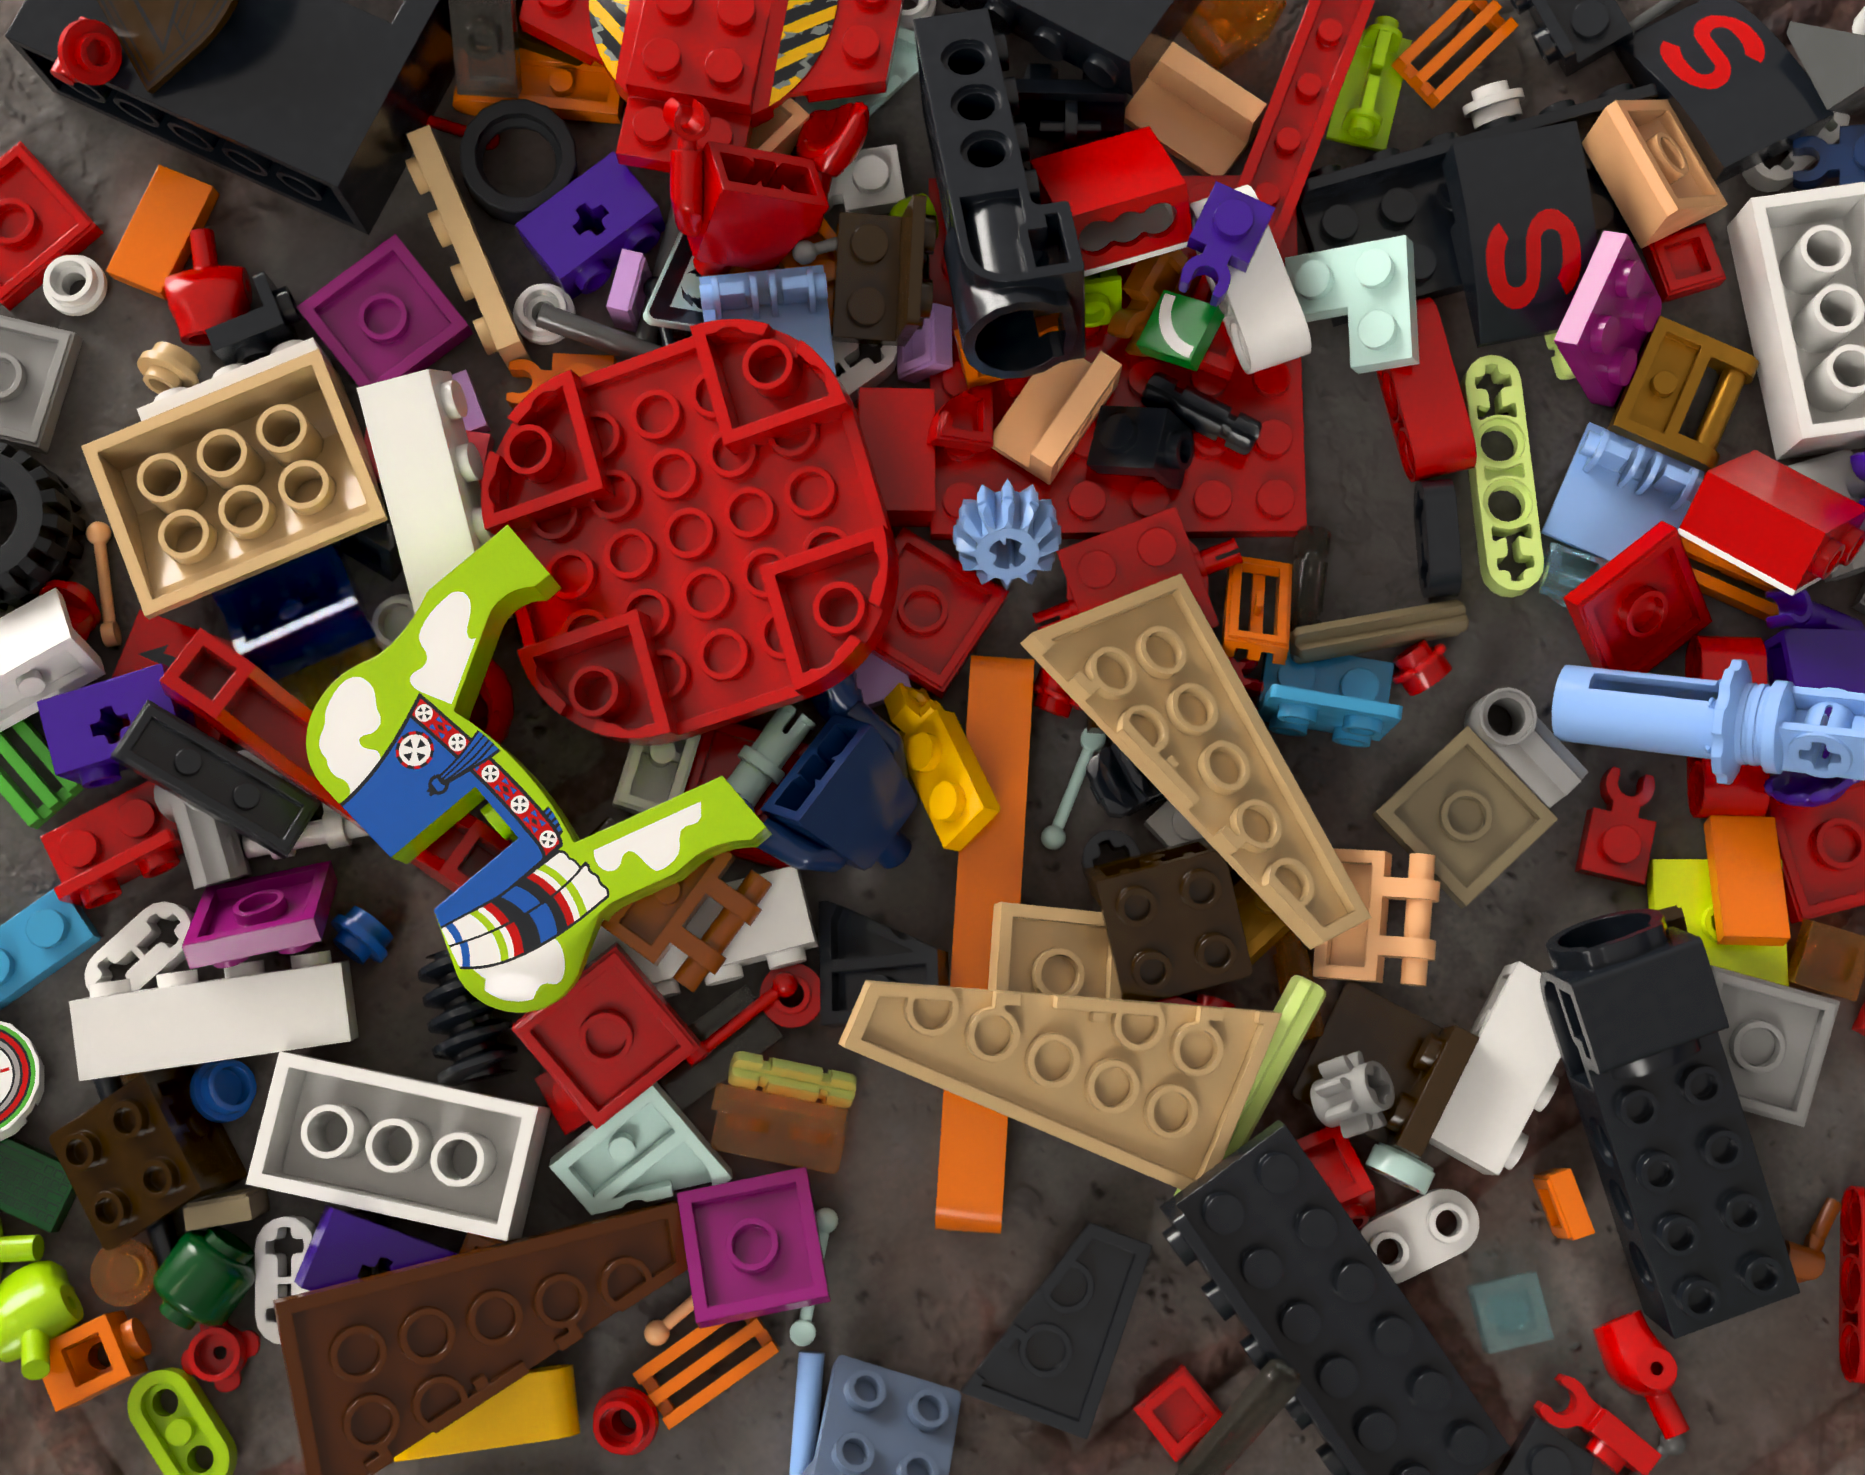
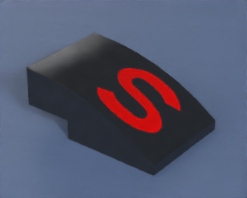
[1614,0,1834,185]
[1442,121,1598,348]

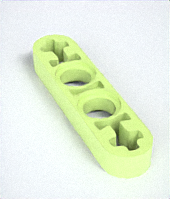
[1460,355,1544,598]

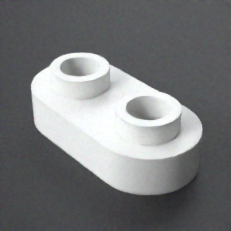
[1359,1189,1479,1284]

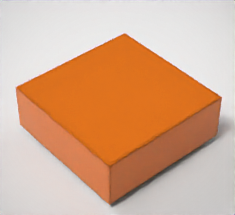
[1532,1168,1595,1241]

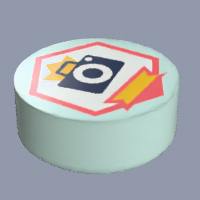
[1365,1142,1435,1195]

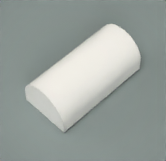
[612,734,701,815]

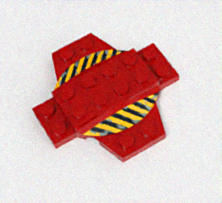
[519,0,905,173]

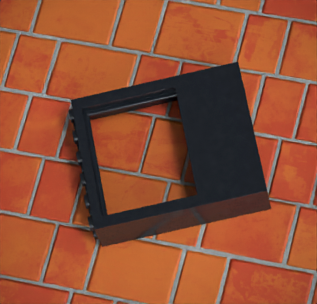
[5,0,478,235]

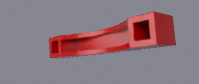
[159,627,512,892]

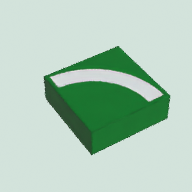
[1136,290,1225,371]

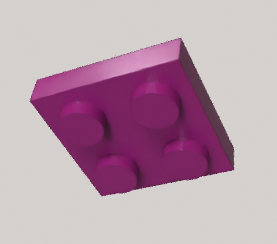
[1554,231,1662,407]
[296,234,473,387]
[182,860,338,969]
[677,1167,831,1329]

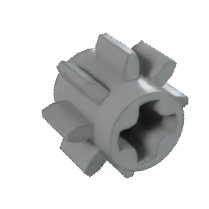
[1310,1051,1395,1139]

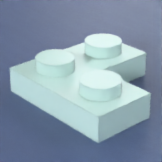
[1285,235,1420,374]

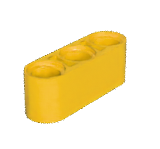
[393,1364,580,1462]

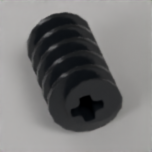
[417,949,518,1086]

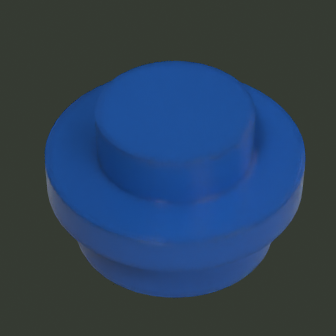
[331,906,394,965]
[190,1059,257,1123]

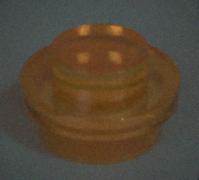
[90,1239,159,1307]

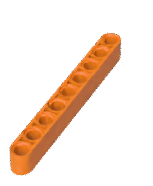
[935,655,1035,1234]

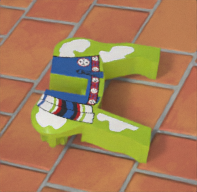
[306,525,772,1013]

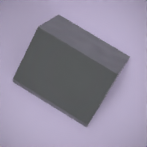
[1786,21,1865,118]

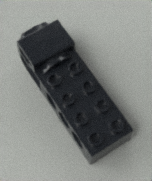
[913,8,1086,379]
[1540,909,1800,1339]

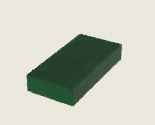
[0,1136,77,1233]

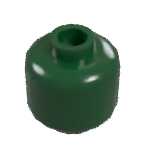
[153,1226,256,1330]

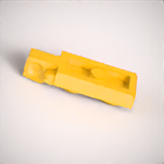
[884,683,1001,851]

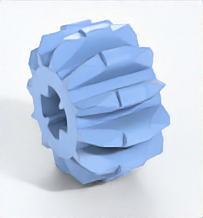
[953,478,1062,590]

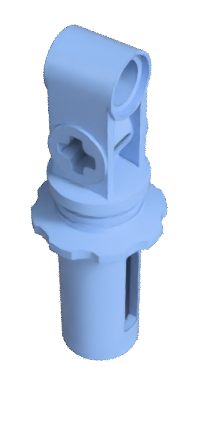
[1552,659,1865,785]

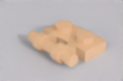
[1312,848,1440,987]

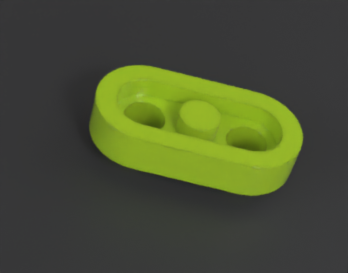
[127,1367,238,1475]

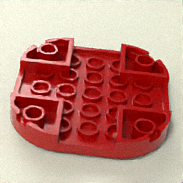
[481,319,899,745]

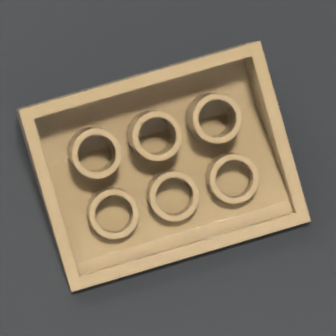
[81,349,389,619]

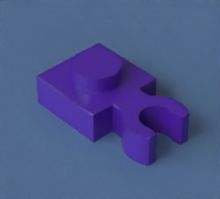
[1178,181,1276,307]

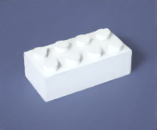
[1727,182,1865,461]
[246,1051,551,1241]

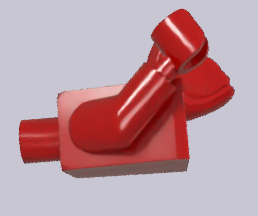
[663,98,869,277]

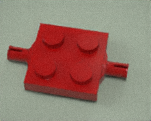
[1032,506,1243,630]

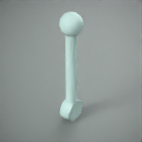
[1041,728,1106,850]
[790,1208,838,1346]

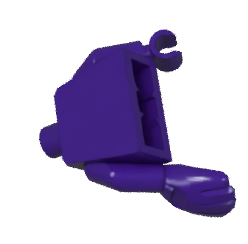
[1764,588,1865,807]

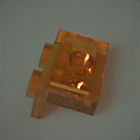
[711,1083,851,1174]

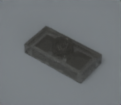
[449,0,522,98]

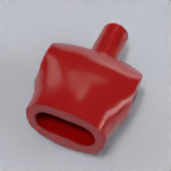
[165,228,252,346]
[1592,1309,1690,1440]

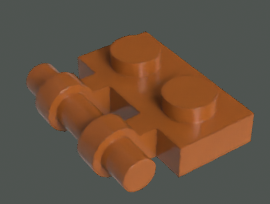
[601,851,772,993]

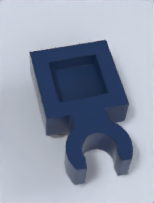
[1793,124,1865,190]

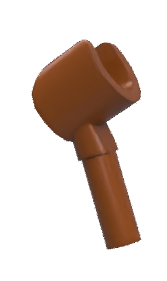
[1784,1197,1842,1283]

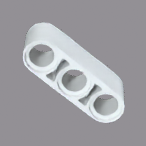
[1189,184,1312,375]

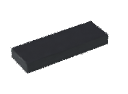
[110,700,321,859]

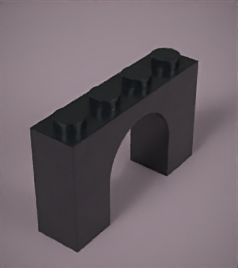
[940,0,1202,96]

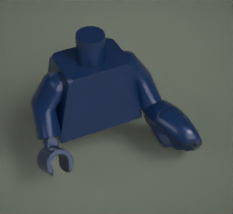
[742,671,917,873]

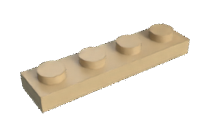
[405,125,532,368]

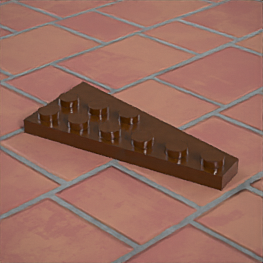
[273,1200,688,1475]

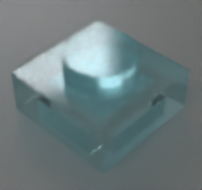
[1539,542,1609,607]
[1466,1271,1554,1354]

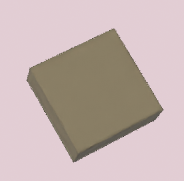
[183,1187,270,1231]

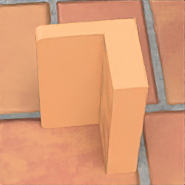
[1124,42,1267,176]
[992,351,1122,485]

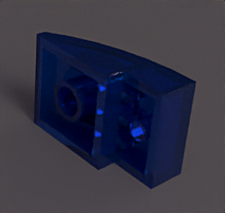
[212,541,376,681]

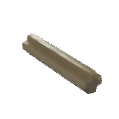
[1289,599,1469,664]

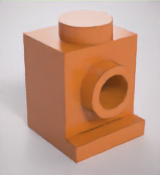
[42,1310,152,1412]

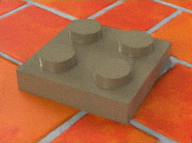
[1372,726,1558,909]

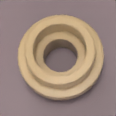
[137,342,201,394]

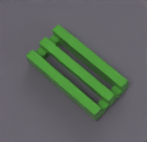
[0,718,85,829]

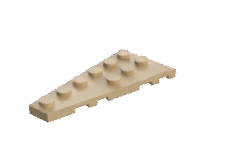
[1020,574,1372,950]
[838,980,1282,1190]

